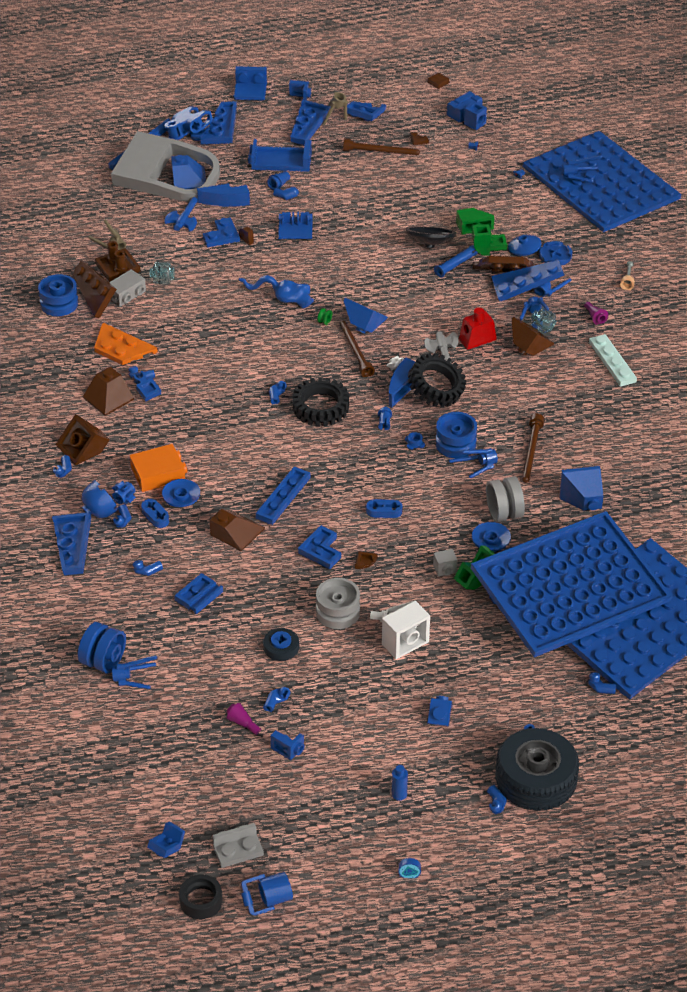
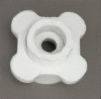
[386,356,404,371]

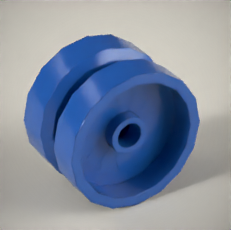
[38,274,78,316]
[436,412,477,458]
[78,622,126,674]

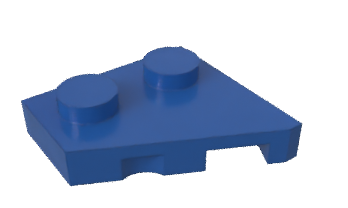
[347,101,386,121]

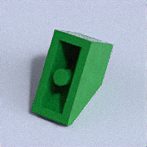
[456,208,494,235]

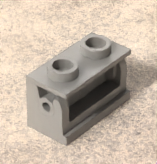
[109,270,146,307]

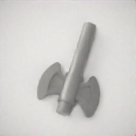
[424,331,458,364]

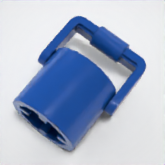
[241,871,293,916]

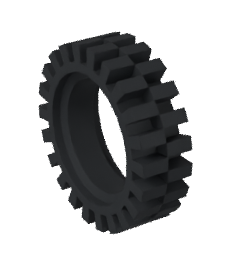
[408,353,467,408]
[292,377,349,427]

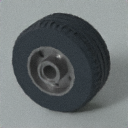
[495,728,579,811]

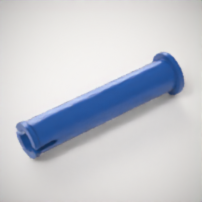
[434,245,478,278]

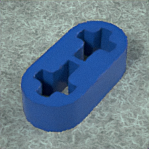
[141,499,169,528]
[366,499,403,518]

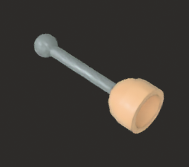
[620,261,634,290]

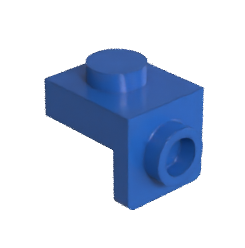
[289,80,311,101]
[428,696,453,727]
[147,821,185,858]

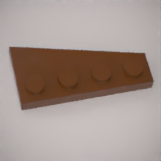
[73,260,117,318]

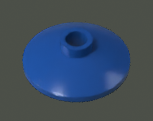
[508,235,542,256]
[162,479,200,507]
[472,522,511,551]

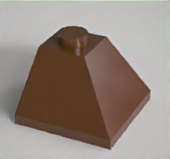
[511,316,554,356]
[83,366,134,416]
[55,414,110,465]
[209,509,265,551]

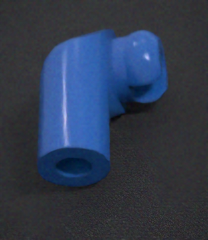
[273,187,299,200]
[128,366,155,380]
[269,381,287,404]
[53,455,72,478]
[113,504,132,528]
[133,560,163,576]
[588,672,616,694]
[263,687,290,712]
[487,785,507,814]

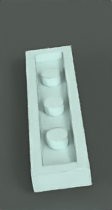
[589,334,637,387]

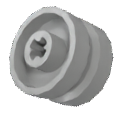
[486,476,525,522]
[316,578,360,629]

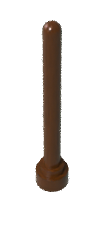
[343,138,420,155]
[340,320,375,377]
[522,413,545,483]

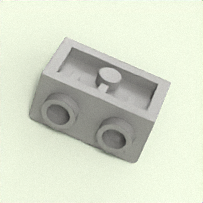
[213,823,264,868]

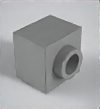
[433,549,457,576]

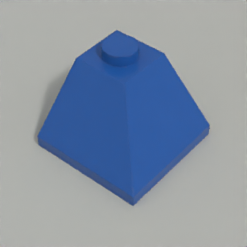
[171,155,206,189]
[344,298,388,334]
[559,466,603,511]

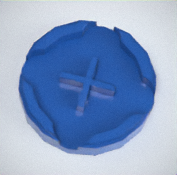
[539,241,572,265]

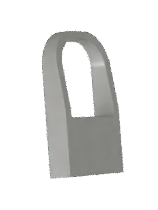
[111,131,220,201]

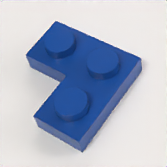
[203,217,240,248]
[298,525,341,570]

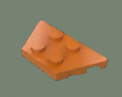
[94,323,158,365]

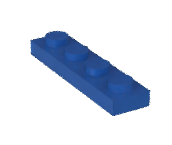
[256,467,311,525]

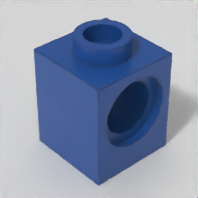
[464,102,487,130]

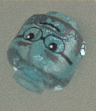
[149,262,175,285]
[530,307,557,334]

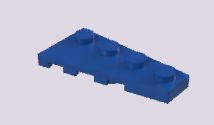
[200,101,237,144]

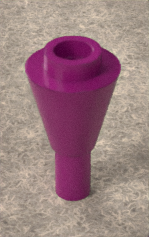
[584,302,608,325]
[226,703,261,735]

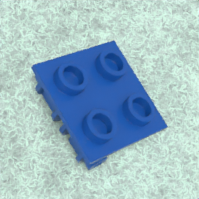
[279,212,313,239]

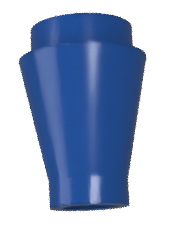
[267,171,290,190]

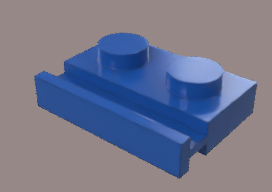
[174,573,223,614]

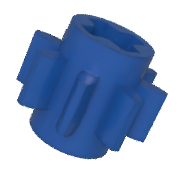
[112,481,136,505]

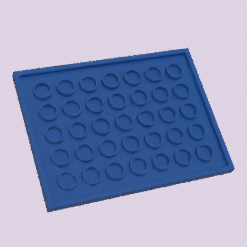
[523,131,682,232]
[471,511,672,658]
[566,538,687,699]

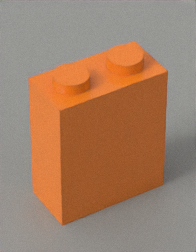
[129,443,187,492]

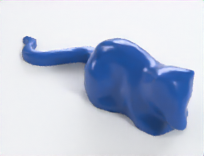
[239,275,314,308]

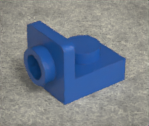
[270,730,305,760]

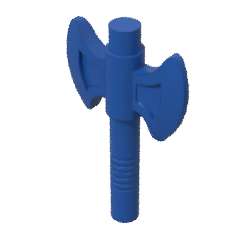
[165,197,198,232]

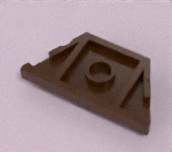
[473,256,538,273]

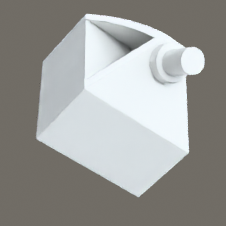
[370,601,430,659]

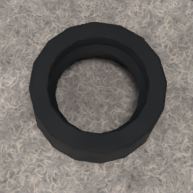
[179,874,223,920]

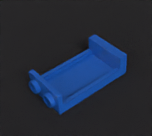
[248,139,312,172]

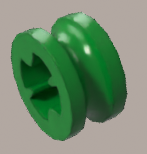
[317,308,333,326]

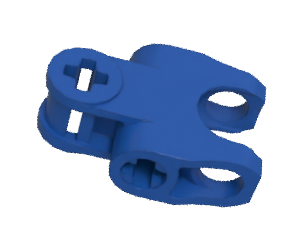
[165,106,213,140]

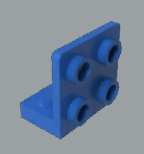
[234,66,267,100]

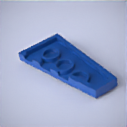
[291,100,331,145]
[491,260,564,301]
[52,512,91,576]

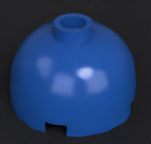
[81,480,119,519]

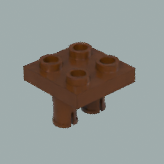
[95,241,141,282]

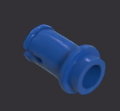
[378,407,392,430]

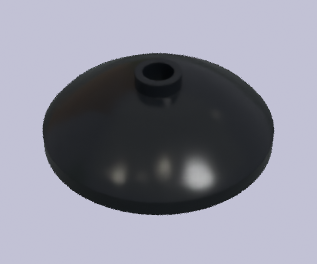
[405,226,456,248]

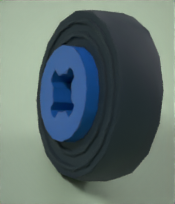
[263,628,300,661]

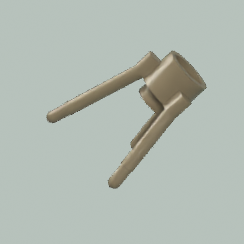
[323,92,348,125]
[89,219,127,250]

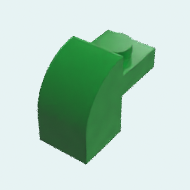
[472,224,507,256]
[454,546,495,590]

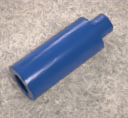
[392,765,408,800]

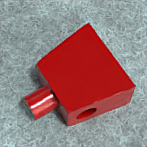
[459,307,497,350]

